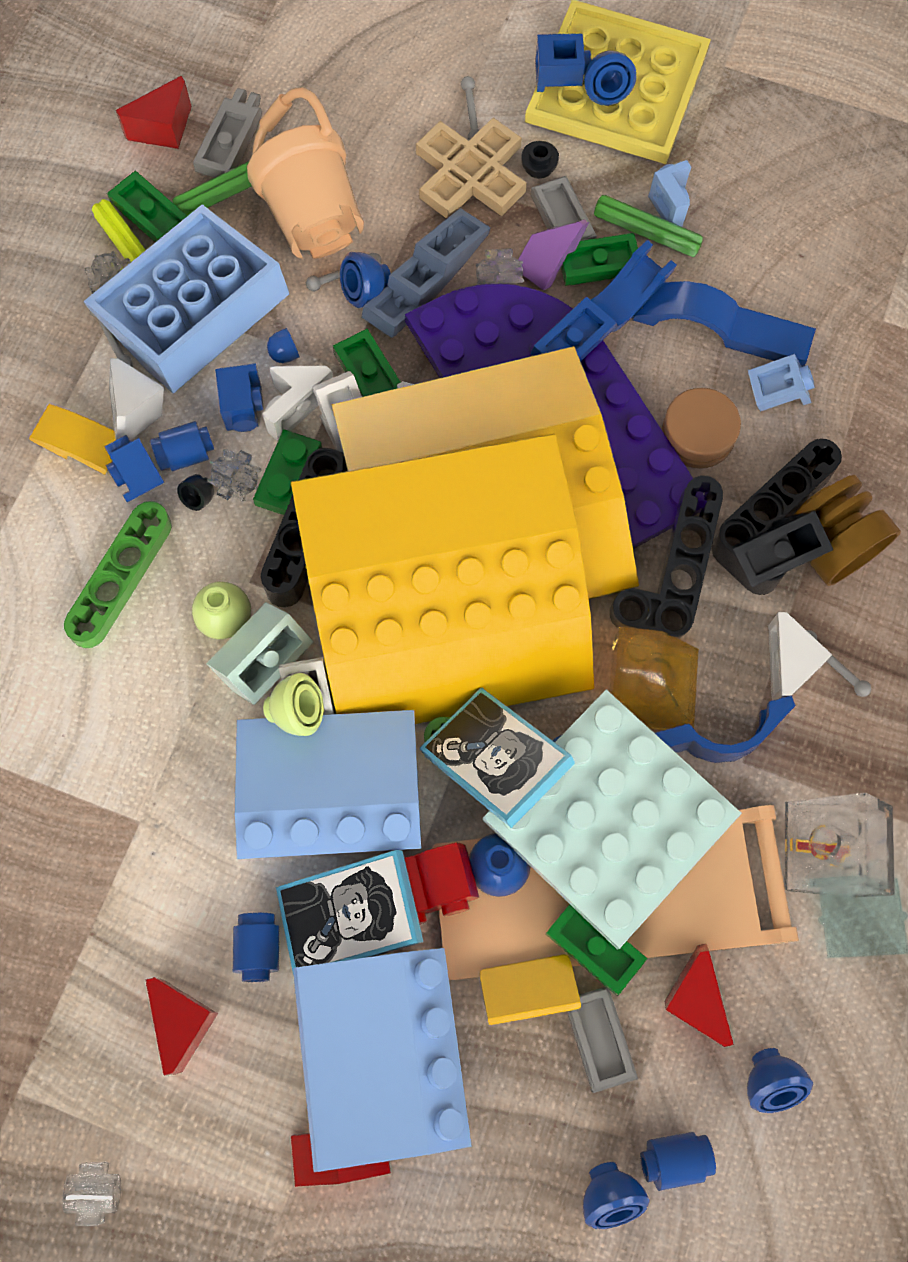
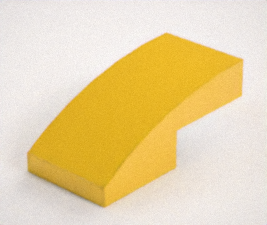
[29,404,115,475]

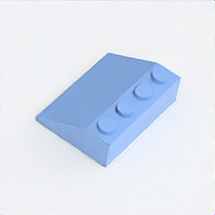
[84,205,289,393]
[235,710,421,859]
[293,948,472,1172]

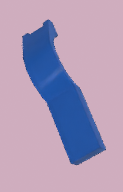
[530,240,677,362]
[633,281,816,367]
[655,695,795,763]

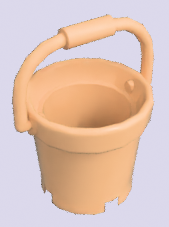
[247,87,364,259]

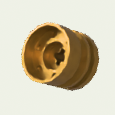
[794,475,901,586]

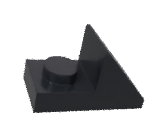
[733,510,833,587]

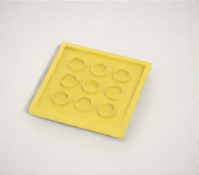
[525,0,711,164]

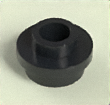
[521,141,559,179]

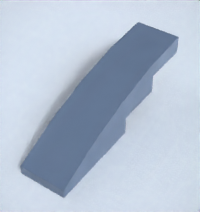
[362,208,491,338]

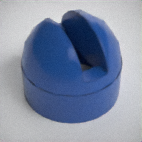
[267,328,300,363]

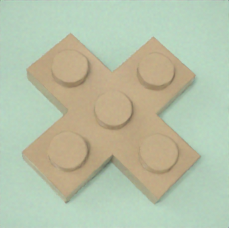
[416,117,527,219]

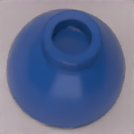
[584,50,636,106]
[340,252,391,308]
[469,833,531,897]
[747,1048,813,1113]
[583,1162,650,1229]

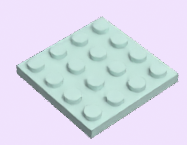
[482,689,742,949]

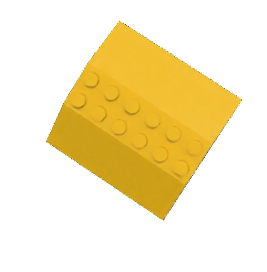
[331,346,639,599]
[291,434,594,724]

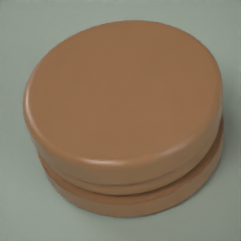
[661,388,741,469]

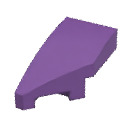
[514,219,589,291]

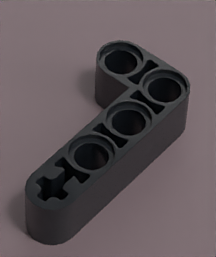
[711,438,842,595]
[260,448,348,608]
[610,475,723,642]

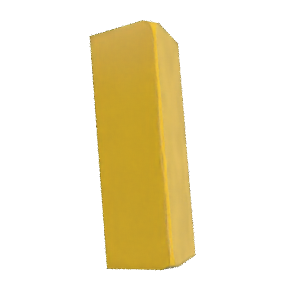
[479,954,581,1025]

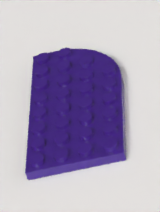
[405,284,707,549]

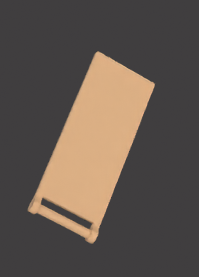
[432,805,799,981]

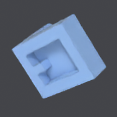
[648,160,691,227]
[748,354,815,412]

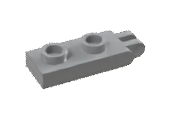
[193,88,262,178]

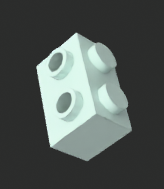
[206,602,314,705]

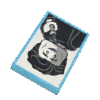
[419,687,575,828]
[276,850,424,976]

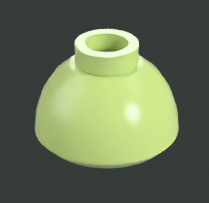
[192,582,251,639]
[263,673,324,736]

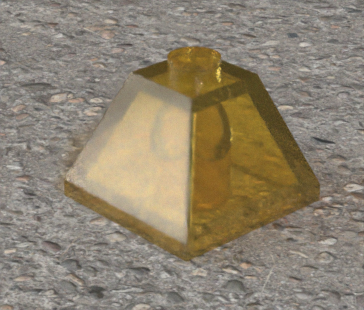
[609,627,699,730]

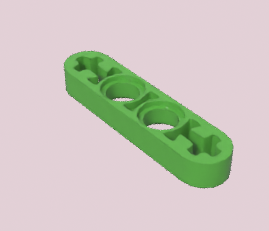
[64,501,172,648]

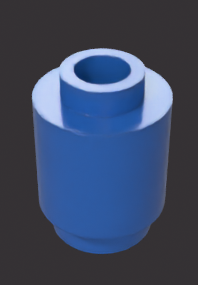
[150,421,214,472]
[232,913,279,982]
[640,1132,716,1191]

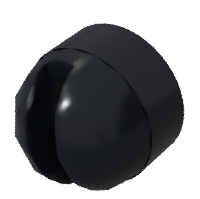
[177,474,214,511]

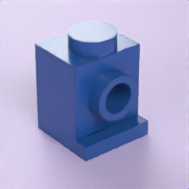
[535,34,591,92]
[215,363,264,432]
[104,435,164,502]

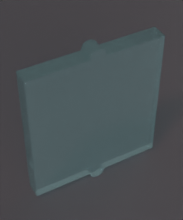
[818,878,908,958]

